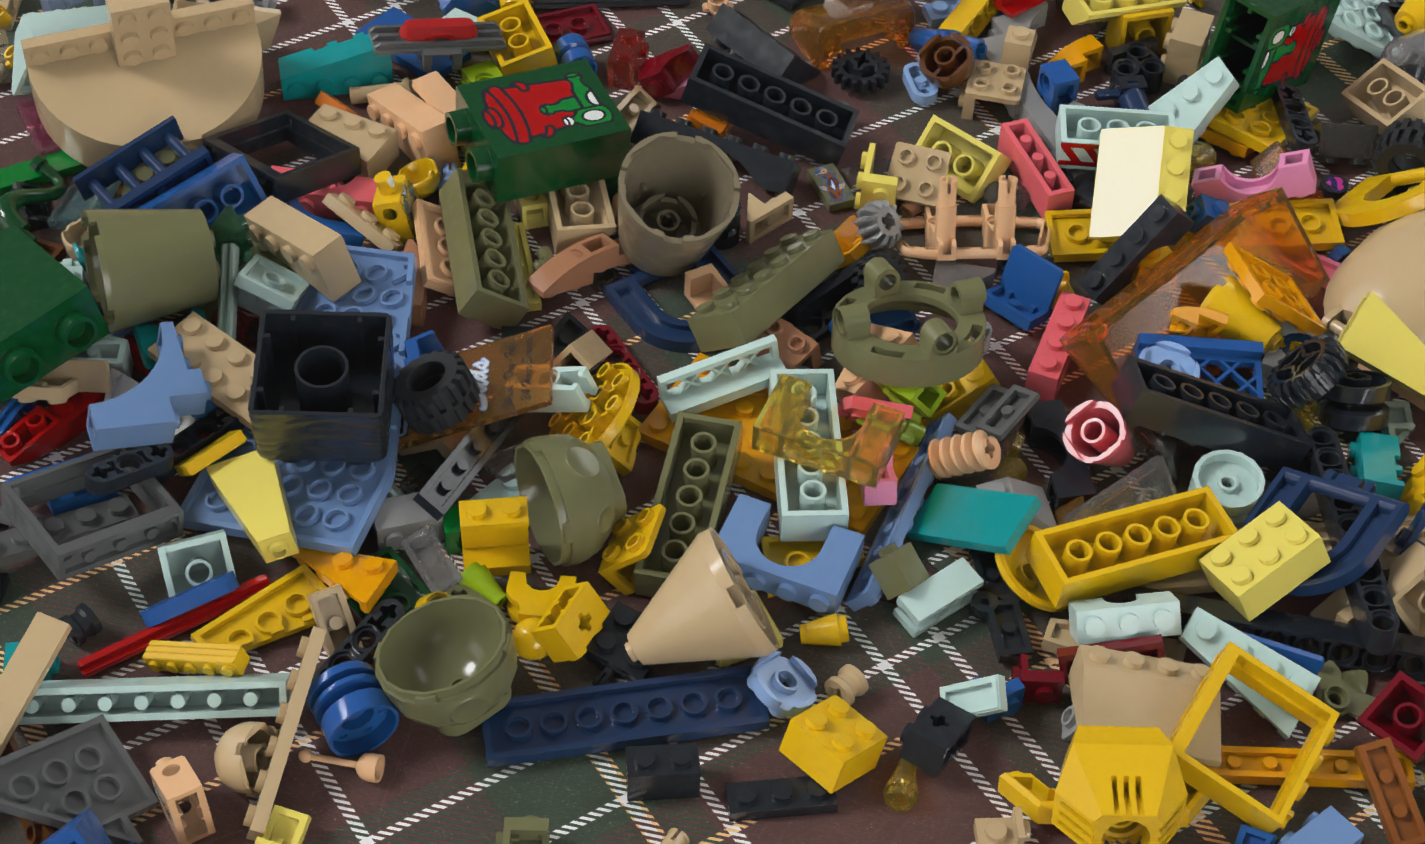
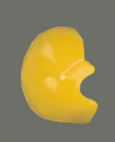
[398,158,441,199]

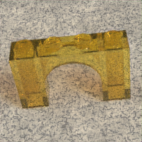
[752,374,905,489]

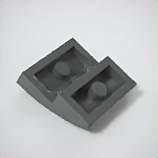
[954,383,1040,441]

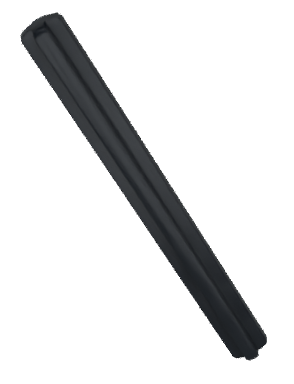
[534,0,690,10]

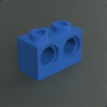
[1036,59,1080,117]

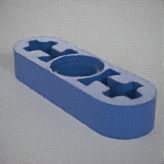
[140,571,240,628]

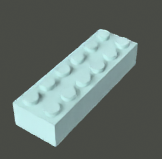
[768,369,849,542]

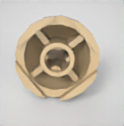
[214,722,279,795]

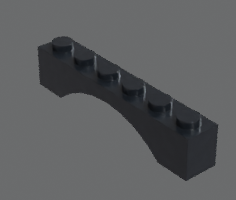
[630,108,802,196]

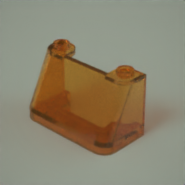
[789,0,916,70]

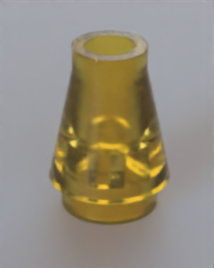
[883,759,918,812]

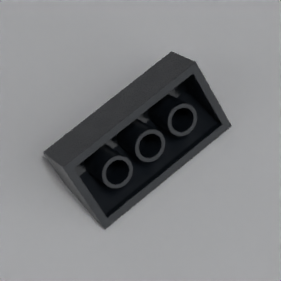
[705,3,821,85]

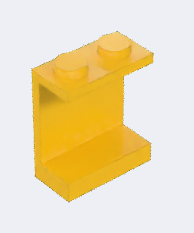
[459,496,531,576]

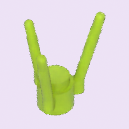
[853,387,926,447]

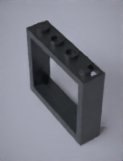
[203,110,361,203]

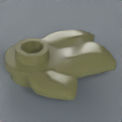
[1316,660,1375,718]

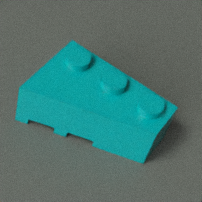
[1347,431,1405,510]

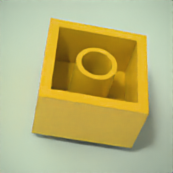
[779,694,888,794]

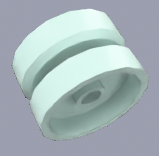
[1188,449,1265,529]

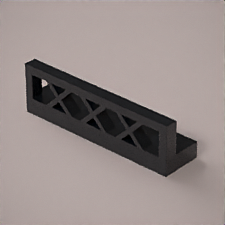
[787,250,876,343]

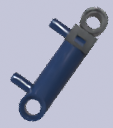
[1095,58,1150,110]

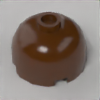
[919,32,975,89]

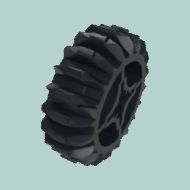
[1266,335,1350,410]

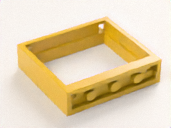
[1169,641,1340,834]

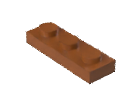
[1353,737,1425,844]

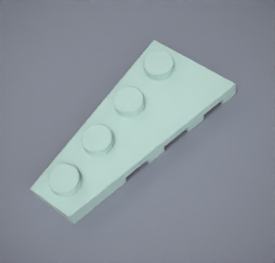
[1179,607,1321,740]

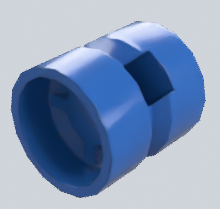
[553,33,598,74]

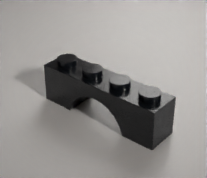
[1078,194,1196,310]
[1021,399,1099,519]

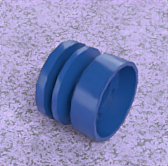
[306,660,400,757]

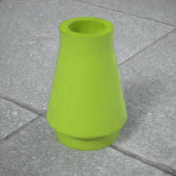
[458,562,508,608]

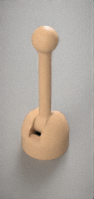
[298,748,385,783]

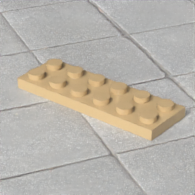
[147,311,256,430]

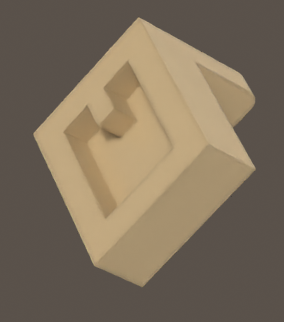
[973,806,1031,844]

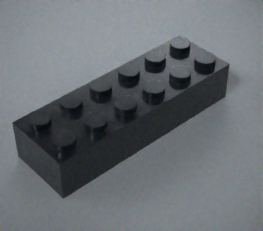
[680,43,860,167]
[1111,355,1312,473]

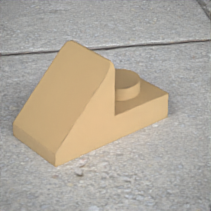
[746,191,794,244]
[306,583,364,657]

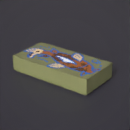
[807,163,855,213]

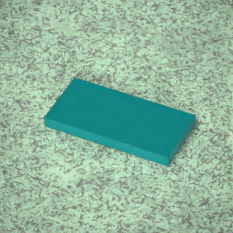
[906,483,1042,555]

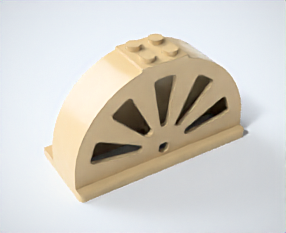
[20,0,264,168]

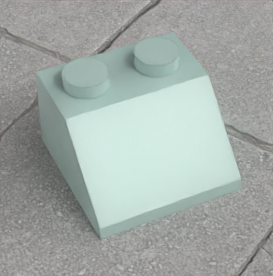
[156,529,236,597]

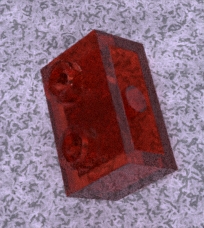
[607,27,649,90]

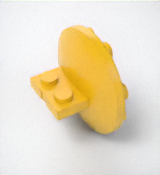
[548,362,642,477]

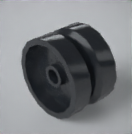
[1318,369,1392,432]

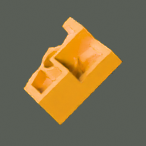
[1169,306,1229,338]

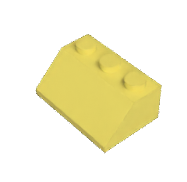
[916,114,1012,204]

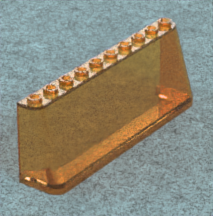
[1059,187,1330,435]

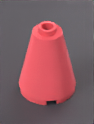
[1063,400,1135,467]

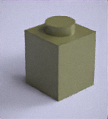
[868,542,930,600]

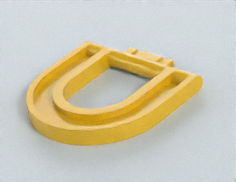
[1335,167,1425,227]

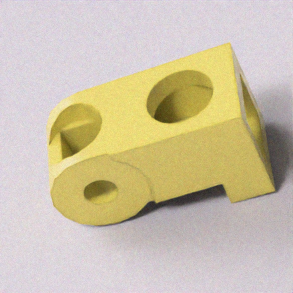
[514,193,549,230]

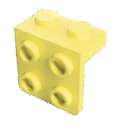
[854,143,899,210]

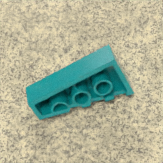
[278,32,393,101]

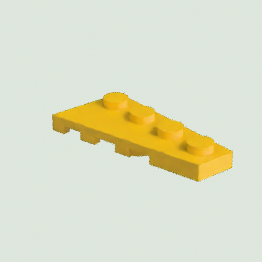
[191,563,328,652]

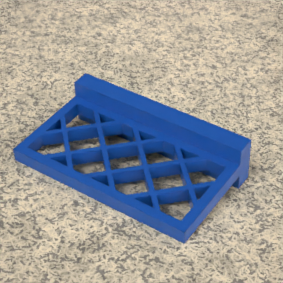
[1132,332,1264,399]

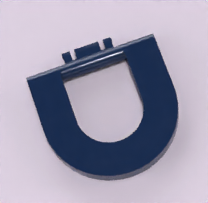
[602,245,739,353]
[1243,467,1410,596]

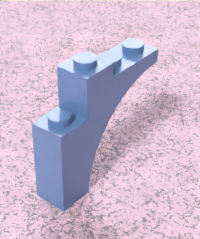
[86,321,212,451]

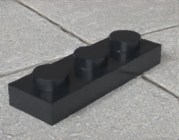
[725,776,838,822]

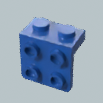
[984,244,1064,331]

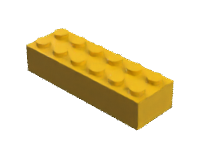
[1025,486,1238,609]

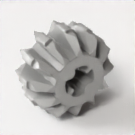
[853,200,905,250]

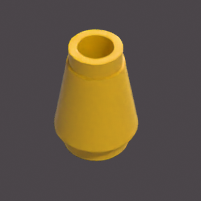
[799,612,850,646]

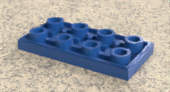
[355,6,471,78]

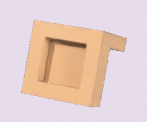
[684,263,728,309]

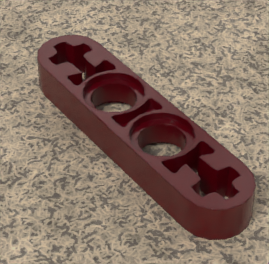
[589,324,659,414]

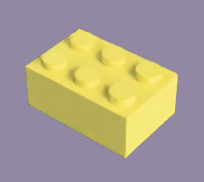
[1199,501,1331,622]

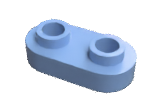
[902,62,938,106]

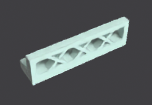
[657,334,786,423]

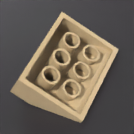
[1068,644,1221,767]

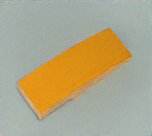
[1048,34,1104,82]

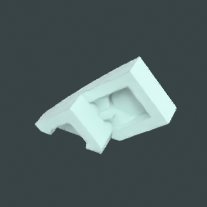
[1381,401,1416,445]

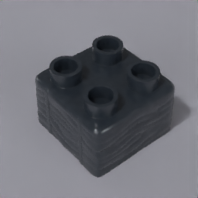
[248,309,395,465]

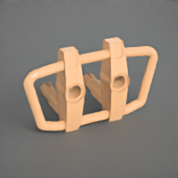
[893,175,1051,261]

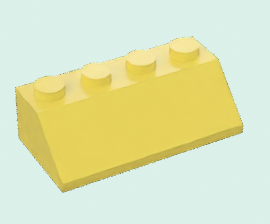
[1062,0,1187,25]

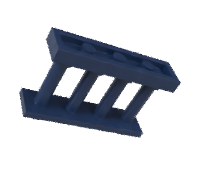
[72,115,214,209]

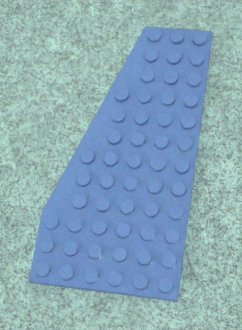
[181,245,418,557]

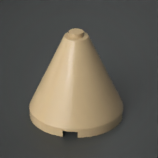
[624,527,779,665]

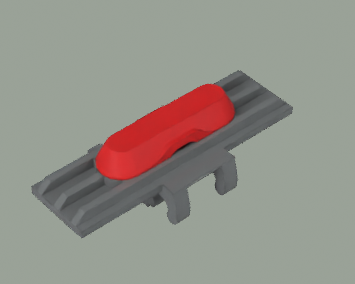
[368,17,507,72]

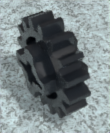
[831,47,890,95]

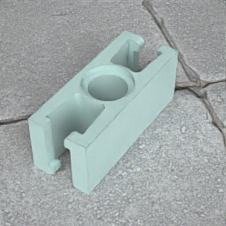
[506,366,598,413]
[892,557,984,638]

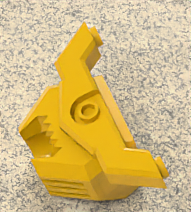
[997,725,1210,844]

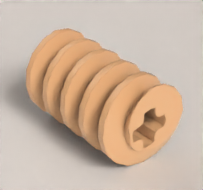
[928,430,1001,480]

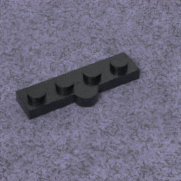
[968,549,1034,664]

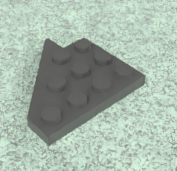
[0,714,159,844]

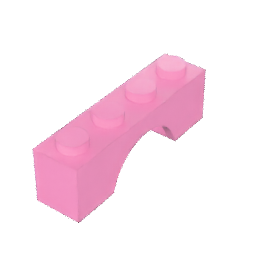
[1191,149,1317,203]

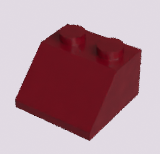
[1356,671,1425,764]

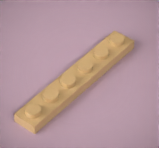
[243,626,327,841]

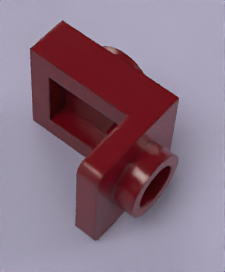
[1011,654,1065,704]

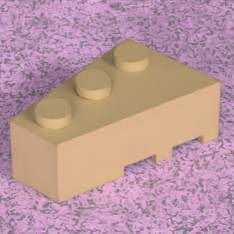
[309,104,399,178]

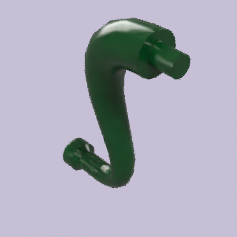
[0,154,67,243]

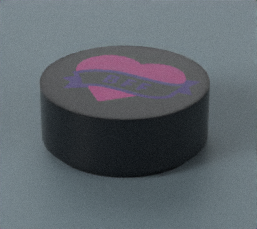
[1318,174,1349,200]

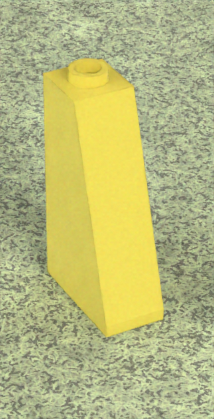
[1337,292,1425,401]
[206,450,300,563]

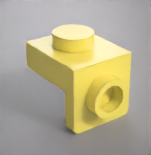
[254,804,312,844]

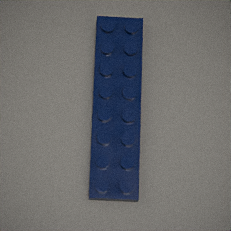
[481,664,770,768]

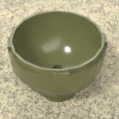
[514,434,627,567]
[373,595,518,736]

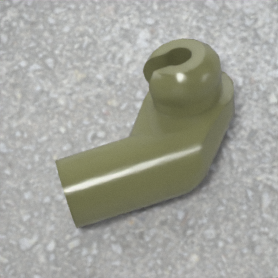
[533,246,554,271]

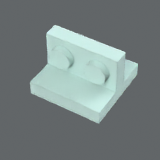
[233,253,310,316]

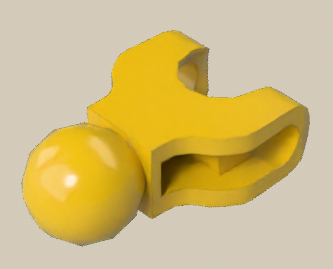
[506,571,577,661]

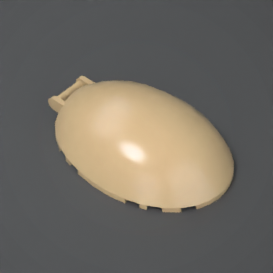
[1321,208,1425,345]

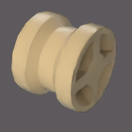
[824,664,869,706]

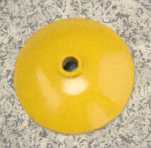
[994,524,1068,612]

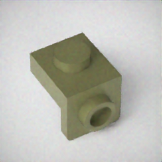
[496,815,550,844]

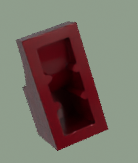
[637,43,699,100]

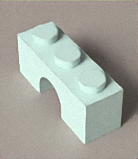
[1068,591,1182,645]

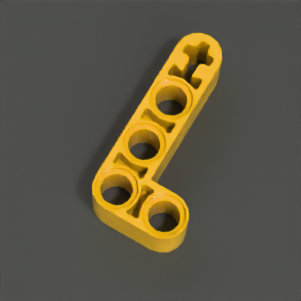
[938,0,999,38]

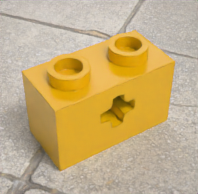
[531,581,610,663]

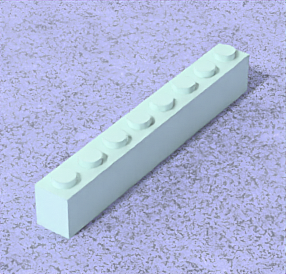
[18,673,292,725]

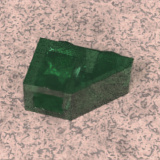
[209,205,254,266]

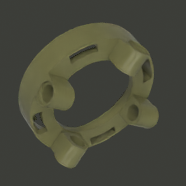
[831,257,987,388]

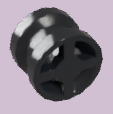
[58,603,102,647]

